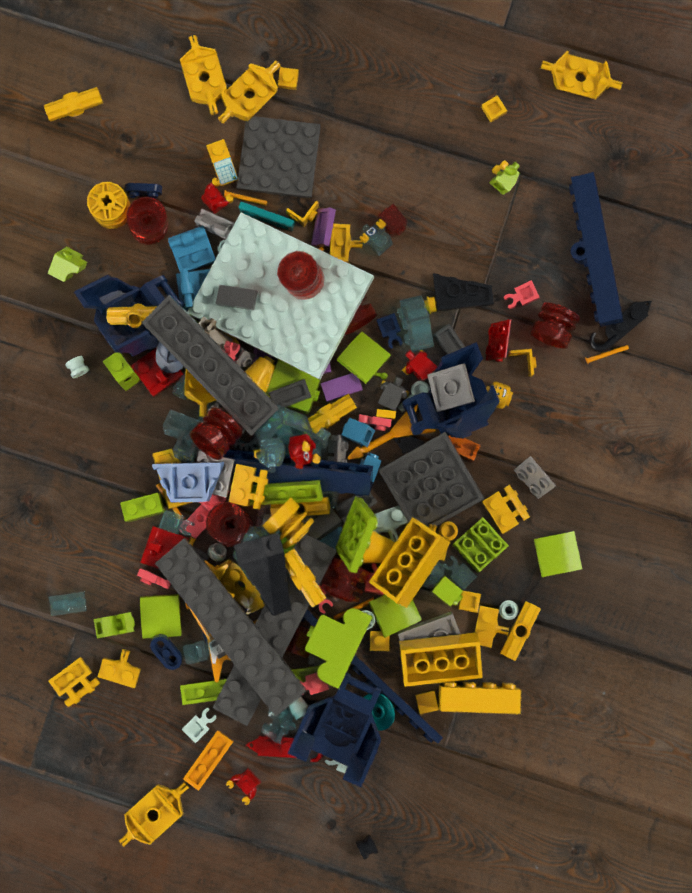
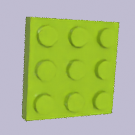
[335,496,378,573]

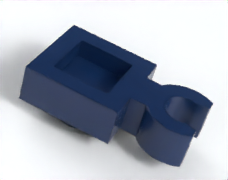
[377,313,403,349]

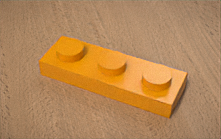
[183,730,234,791]

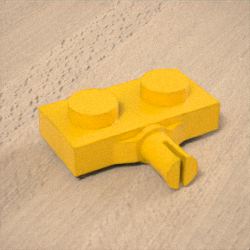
[330,224,363,263]
[475,606,510,648]
[98,649,141,688]

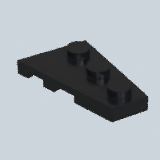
[433,273,494,311]

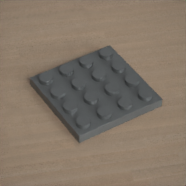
[237,116,321,199]
[379,432,484,528]

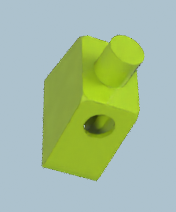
[103,353,141,391]

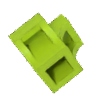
[48,247,87,282]

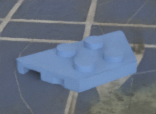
[152,462,224,502]

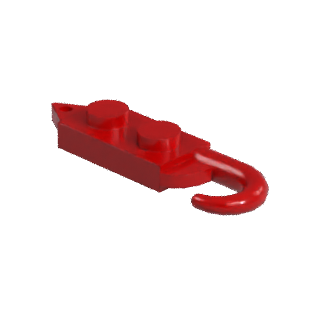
[246,735,323,762]

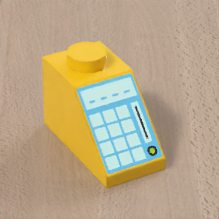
[206,139,238,186]

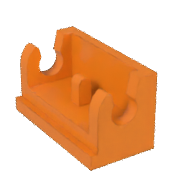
[448,435,480,462]

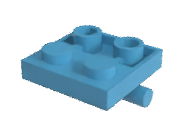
[168,226,216,273]
[176,269,210,312]

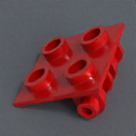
[486,319,512,362]

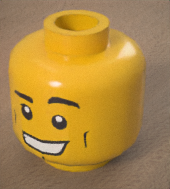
[486,381,513,409]

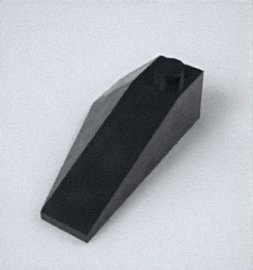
[234,533,291,616]

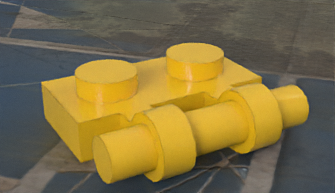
[229,464,268,509]
[482,484,530,534]
[49,657,100,707]

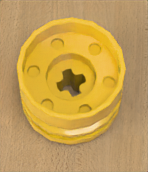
[87,182,132,229]
[262,497,314,550]

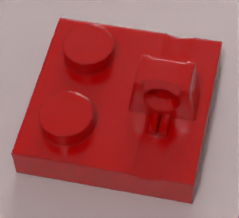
[131,348,184,397]
[140,526,190,569]

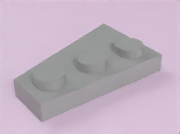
[397,611,461,641]

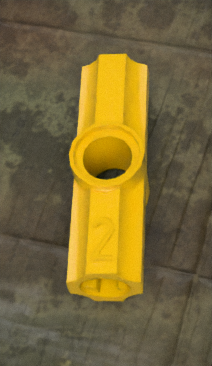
[44,87,103,122]
[106,303,157,328]
[300,394,357,437]
[270,497,331,516]
[284,549,326,607]
[500,601,541,661]

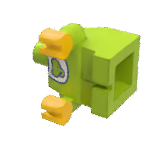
[489,160,520,195]

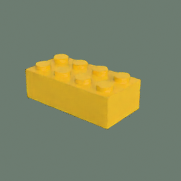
[369,517,451,608]
[399,632,483,687]
[438,681,521,714]

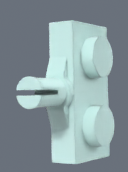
[375,505,409,542]

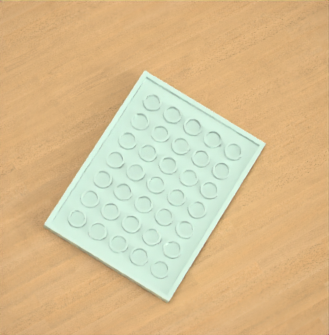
[187,213,374,380]

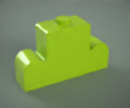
[266,359,321,423]
[305,608,373,689]

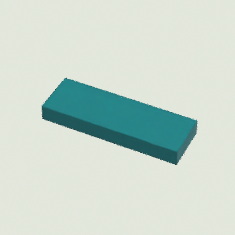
[238,202,295,231]

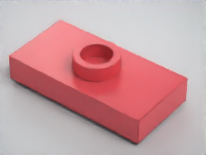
[181,504,221,539]

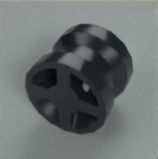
[356,834,379,860]

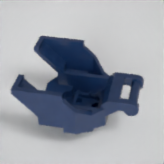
[74,275,185,357]
[402,342,500,439]
[288,672,382,787]

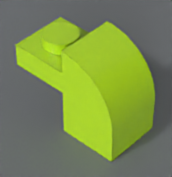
[94,612,135,638]

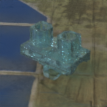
[309,428,331,457]
[49,592,87,616]
[261,708,296,744]

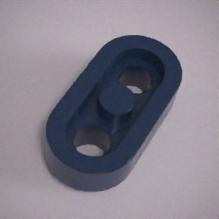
[124,183,162,199]
[150,634,182,670]

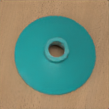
[363,694,395,731]

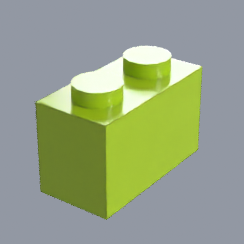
[120,493,166,522]
[431,576,463,606]

